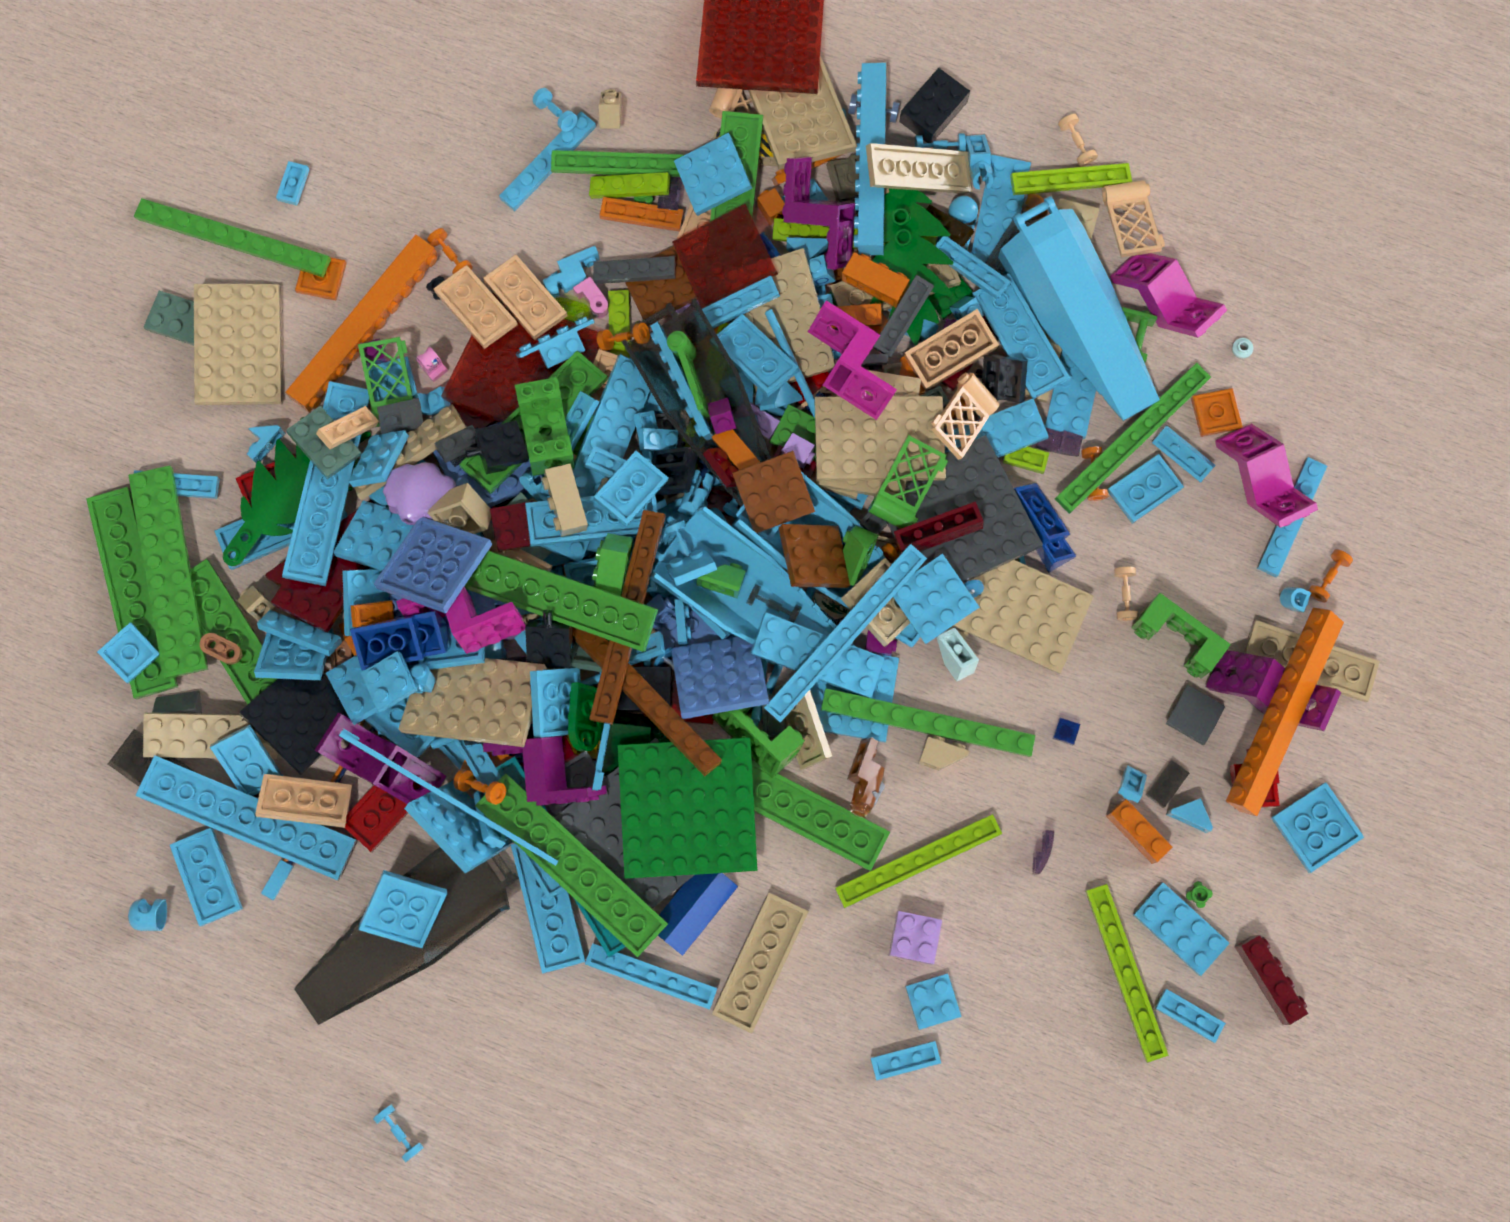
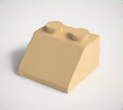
[427,483,491,534]

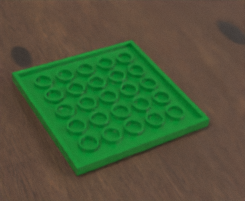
[618,738,758,879]

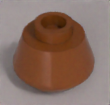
[1022,193,1048,220]

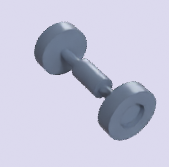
[848,93,900,123]

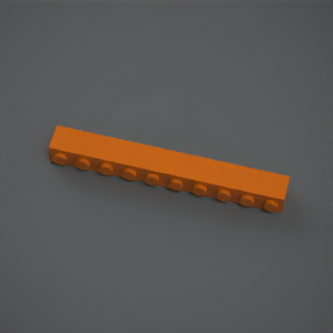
[285,234,438,413]
[1226,607,1344,816]

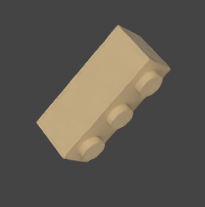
[541,464,588,537]

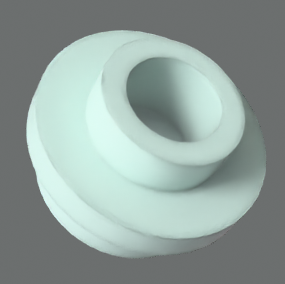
[1232,338,1254,359]

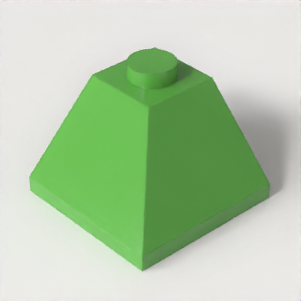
[843,525,879,586]
[696,563,746,598]

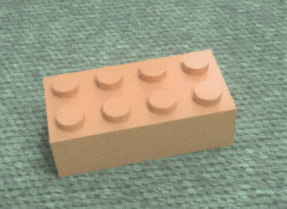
[904,309,999,391]

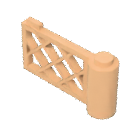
[709,72,764,132]
[1102,180,1165,258]
[931,373,1000,460]

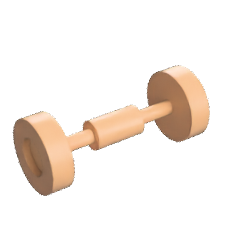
[1058,114,1098,167]
[1114,567,1139,621]

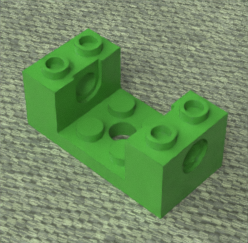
[515,377,575,476]
[1131,593,1231,679]
[712,707,805,778]

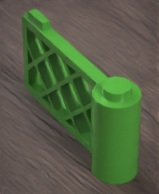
[667,331,710,420]
[358,337,413,427]
[868,435,948,529]

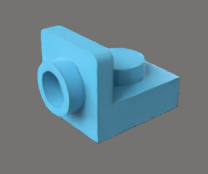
[415,386,450,416]

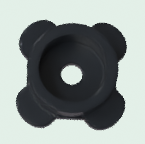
[426,276,445,300]

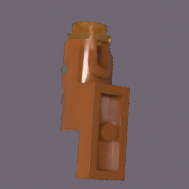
[847,737,885,817]

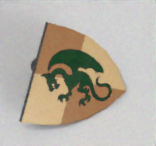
[814,592,851,626]

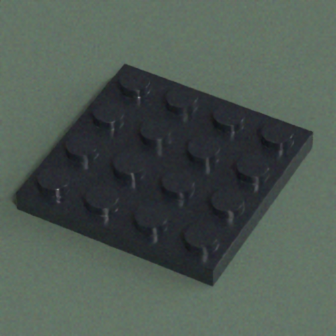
[239,674,360,775]

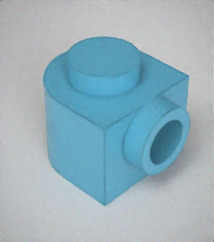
[1280,587,1311,612]
[410,664,435,693]

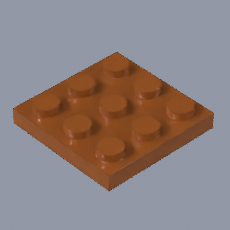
[625,246,701,325]
[732,450,815,533]
[779,524,850,588]

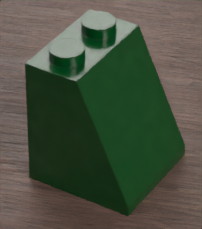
[597,712,651,776]

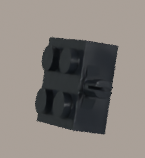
[975,354,1028,403]
[465,421,529,475]
[652,440,698,496]
[525,610,573,669]

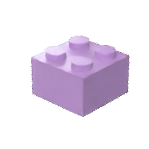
[888,911,942,965]

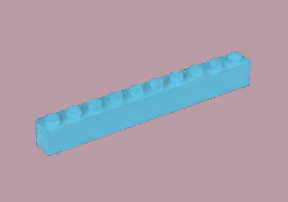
[854,63,886,255]

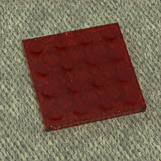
[672,204,778,309]

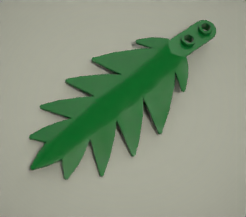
[870,188,953,345]
[223,418,371,566]

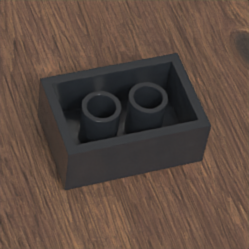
[899,67,970,143]
[616,667,672,712]

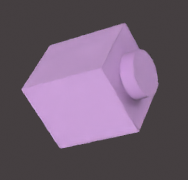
[782,433,816,469]

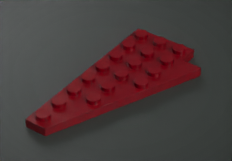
[265,500,376,633]

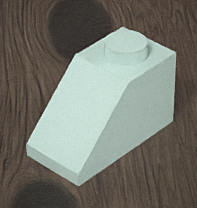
[937,628,979,681]

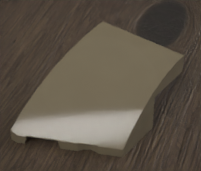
[826,155,860,202]

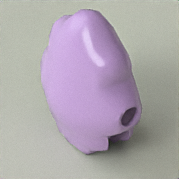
[383,462,456,525]

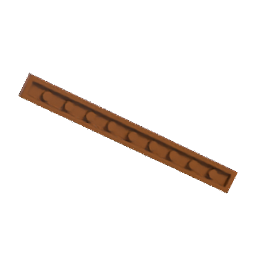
[590,510,666,725]
[572,627,722,776]

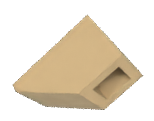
[599,89,621,129]
[918,735,970,771]

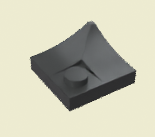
[861,354,888,371]
[377,398,423,434]

